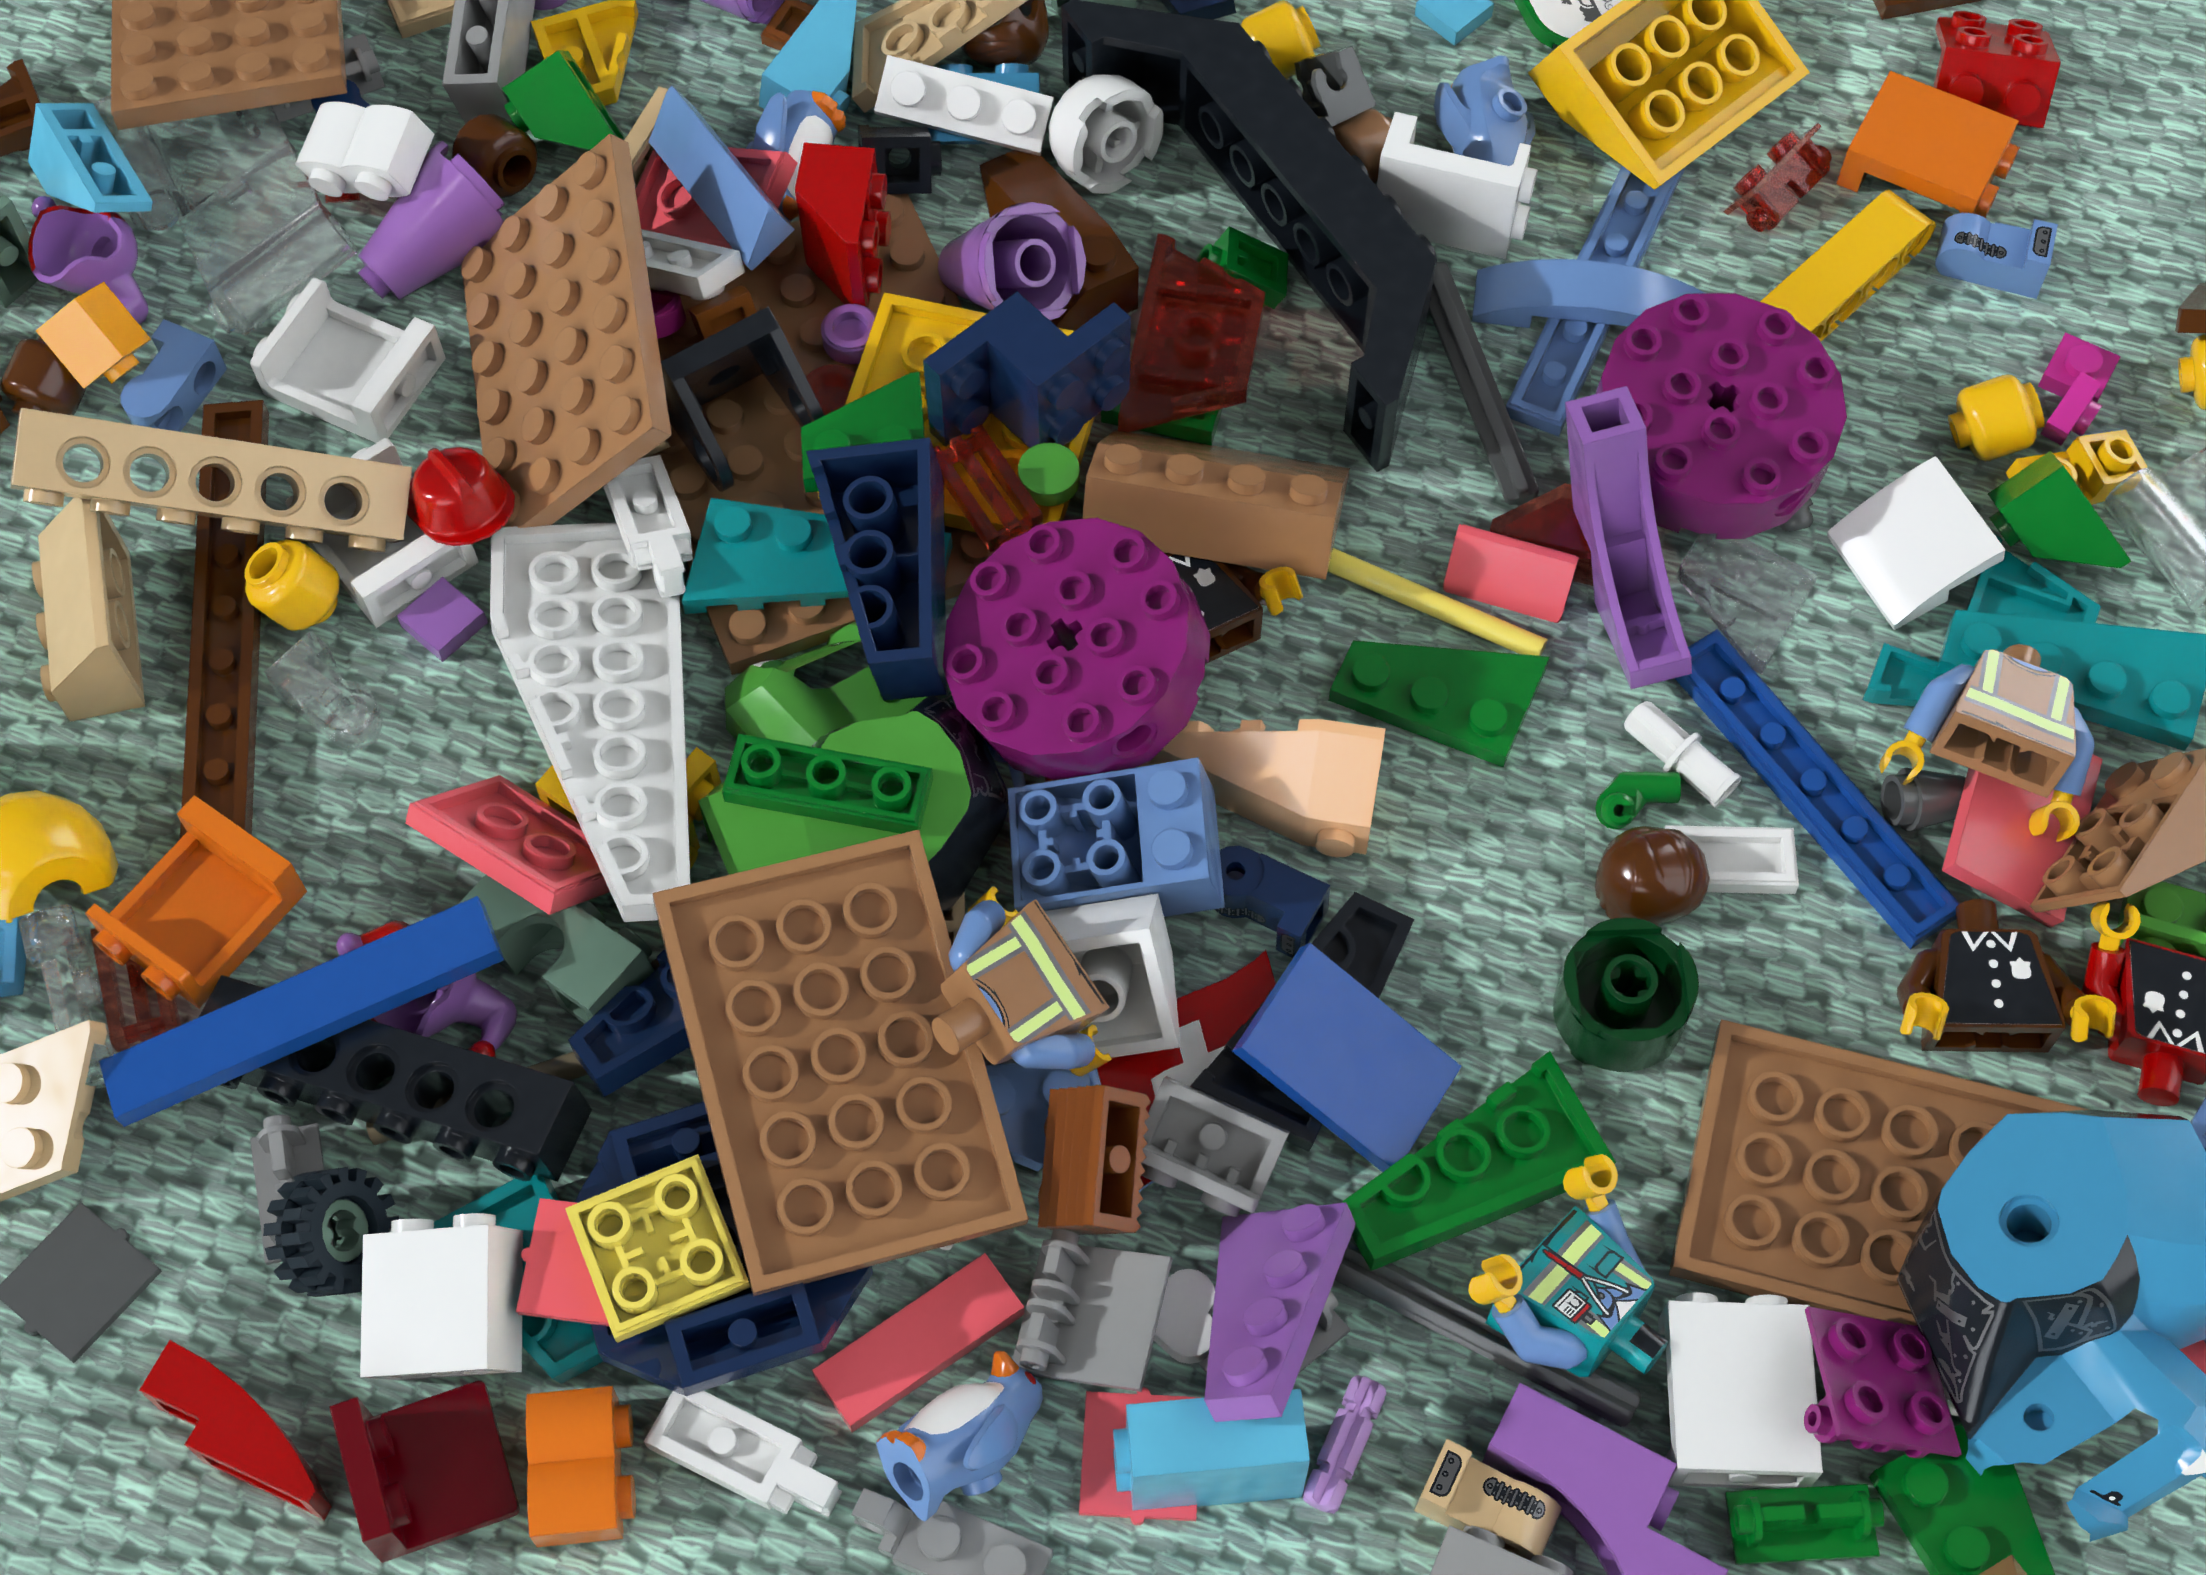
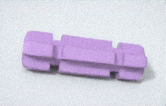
[1303,1375,1386,1514]

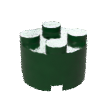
[1553,918,1699,1072]

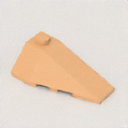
[1138,719,1386,857]

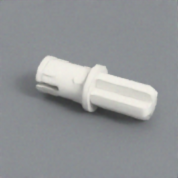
[1624,701,1742,808]

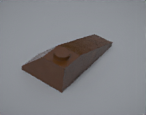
[979,150,1139,331]

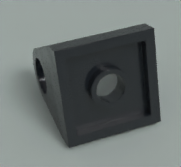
[661,307,825,492]

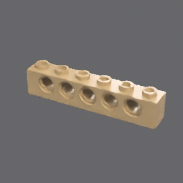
[10,408,412,552]

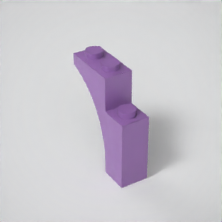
[1565,386,1692,689]
[1482,1383,1728,1575]

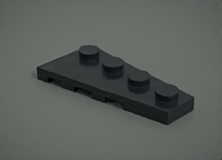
[1190,892,1415,1152]

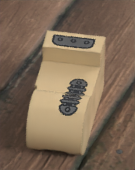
[1414,1439,1562,1561]

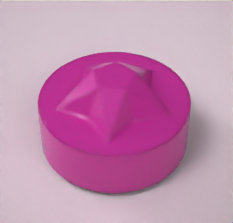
[650,290,686,339]

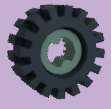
[263,1167,399,1297]

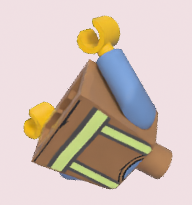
[1879,644,2095,842]
[932,886,1111,1076]

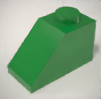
[502,50,625,150]
[1988,451,2131,568]

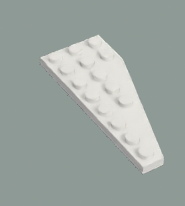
[490,522,691,922]

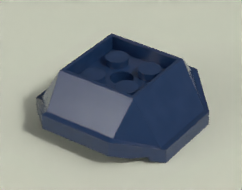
[575,1101,873,1396]

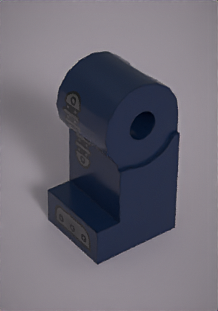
[1214,846,1330,958]

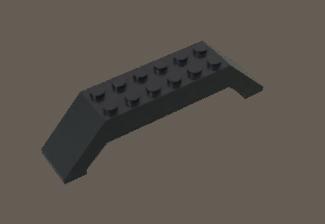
[1061,0,1437,472]

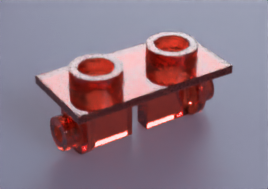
[1723,123,1832,232]

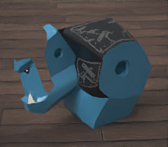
[1897,1110,2206,1542]

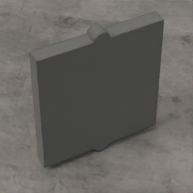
[0,1202,162,1363]

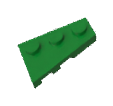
[1328,640,1550,767]

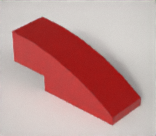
[139,1340,332,1520]

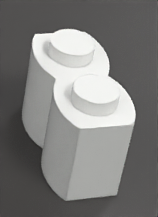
[295,102,435,201]

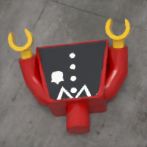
[2082,901,2206,1106]

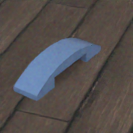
[1472,259,1704,328]

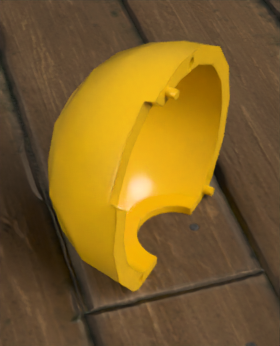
[0,790,119,923]

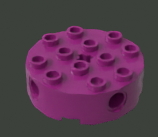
[1595,293,1847,539]
[942,518,1210,779]

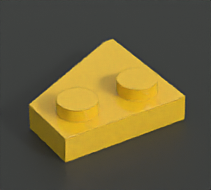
[531,0,639,106]

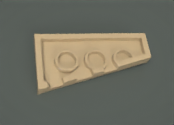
[852,0,1028,113]

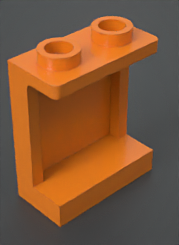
[1836,70,2020,218]
[85,795,307,1009]

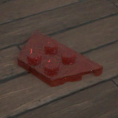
[1118,234,1265,432]

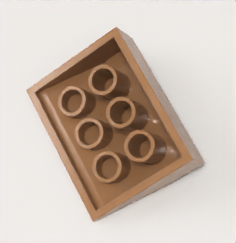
[1083,430,1350,580]

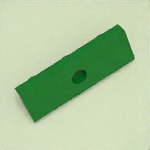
[722,734,933,834]

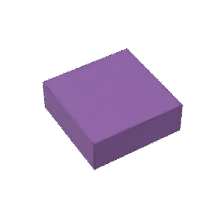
[397,577,488,662]

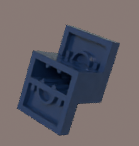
[923,291,1131,448]

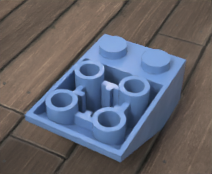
[1008,757,1225,917]

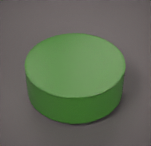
[1018,443,1080,506]

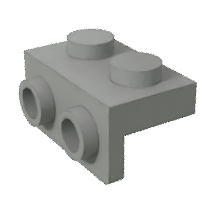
[1141,1076,1290,1217]

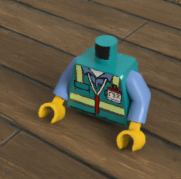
[1468,1154,1669,1377]

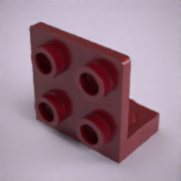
[329,1381,520,1563]

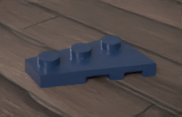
[568,949,690,1097]

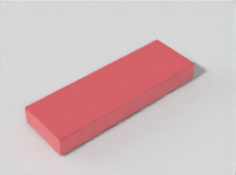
[812,1253,1025,1433]

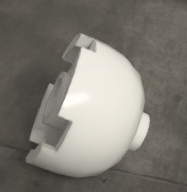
[1049,74,1164,194]

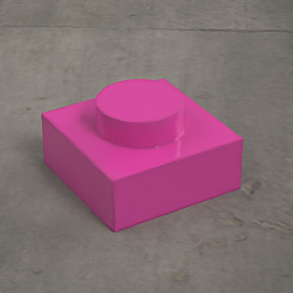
[2038,332,2121,402]
[2040,371,2102,446]

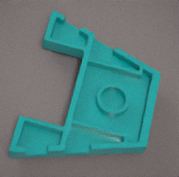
[1862,534,2101,707]

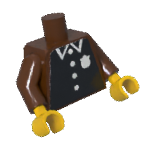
[1165,553,1303,664]
[1897,899,2116,1053]

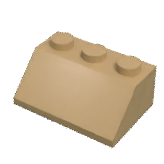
[32,498,145,722]

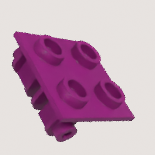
[1804,1306,1962,1459]

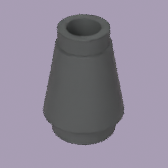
[1880,768,1966,831]

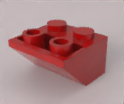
[795,143,891,308]

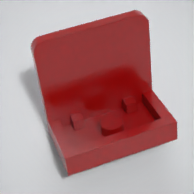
[1933,11,2061,128]

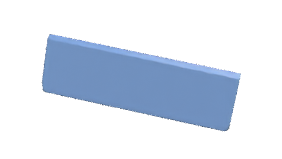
[649,86,795,271]

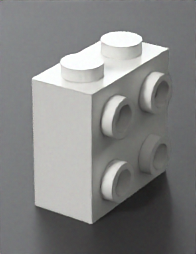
[360,1213,523,1380]

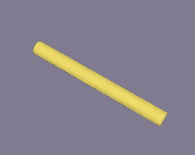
[1328,548,1548,656]

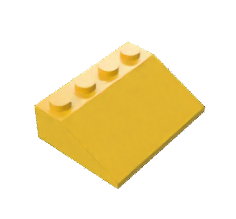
[1528,0,1810,190]

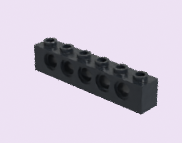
[198,975,592,1182]

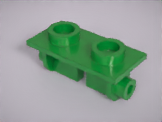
[1725,1484,1884,1565]

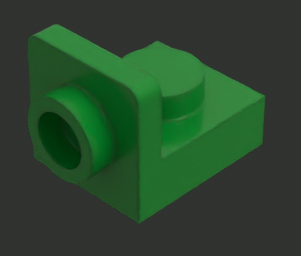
[1194,226,1288,309]

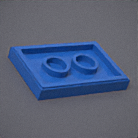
[1232,943,1462,1172]

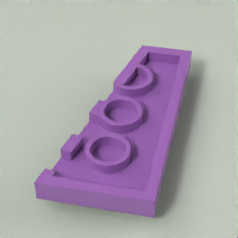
[1204,1202,1356,1422]

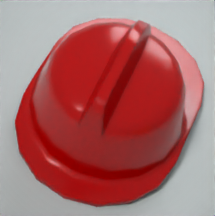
[406,447,515,546]

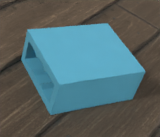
[1113,1389,1310,1511]

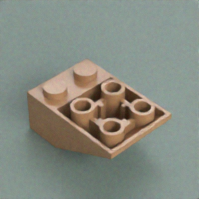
[2030,748,2206,913]

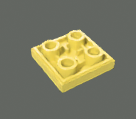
[565,1154,751,1343]

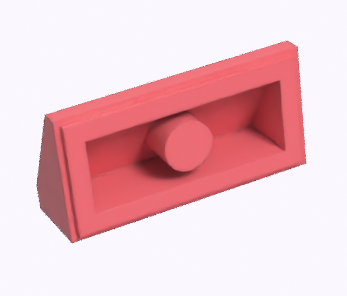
[1443,524,1579,623]

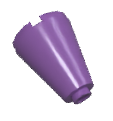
[358,141,505,300]
[938,202,1086,320]

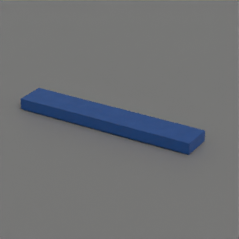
[1675,629,1960,950]
[99,896,504,1127]

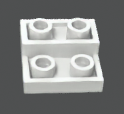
[1827,456,2005,630]

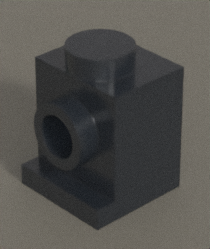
[858,125,942,194]

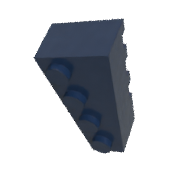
[806,437,947,701]

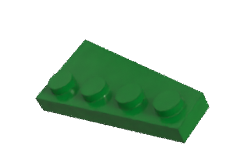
[1343,1051,1616,1271]
[1869,1423,2055,1575]

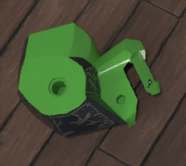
[698,622,1009,917]

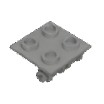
[1013,1229,1173,1392]

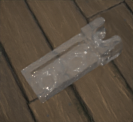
[19,904,115,1092]

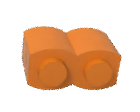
[526,1386,636,1547]

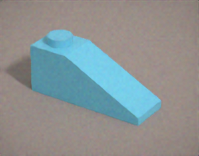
[759,0,857,114]
[28,103,153,213]

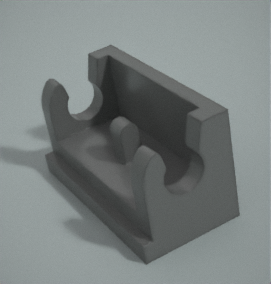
[1294,46,1376,127]

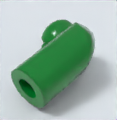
[1595,771,1681,829]

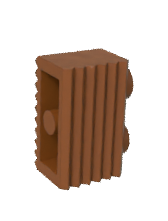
[1038,1085,1151,1235]

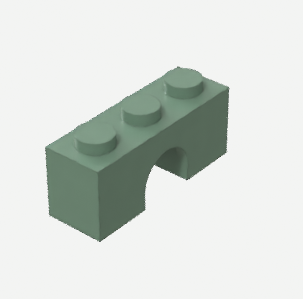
[458,875,655,1024]

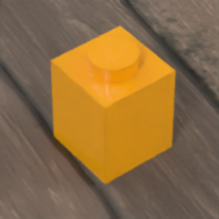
[36,282,151,388]

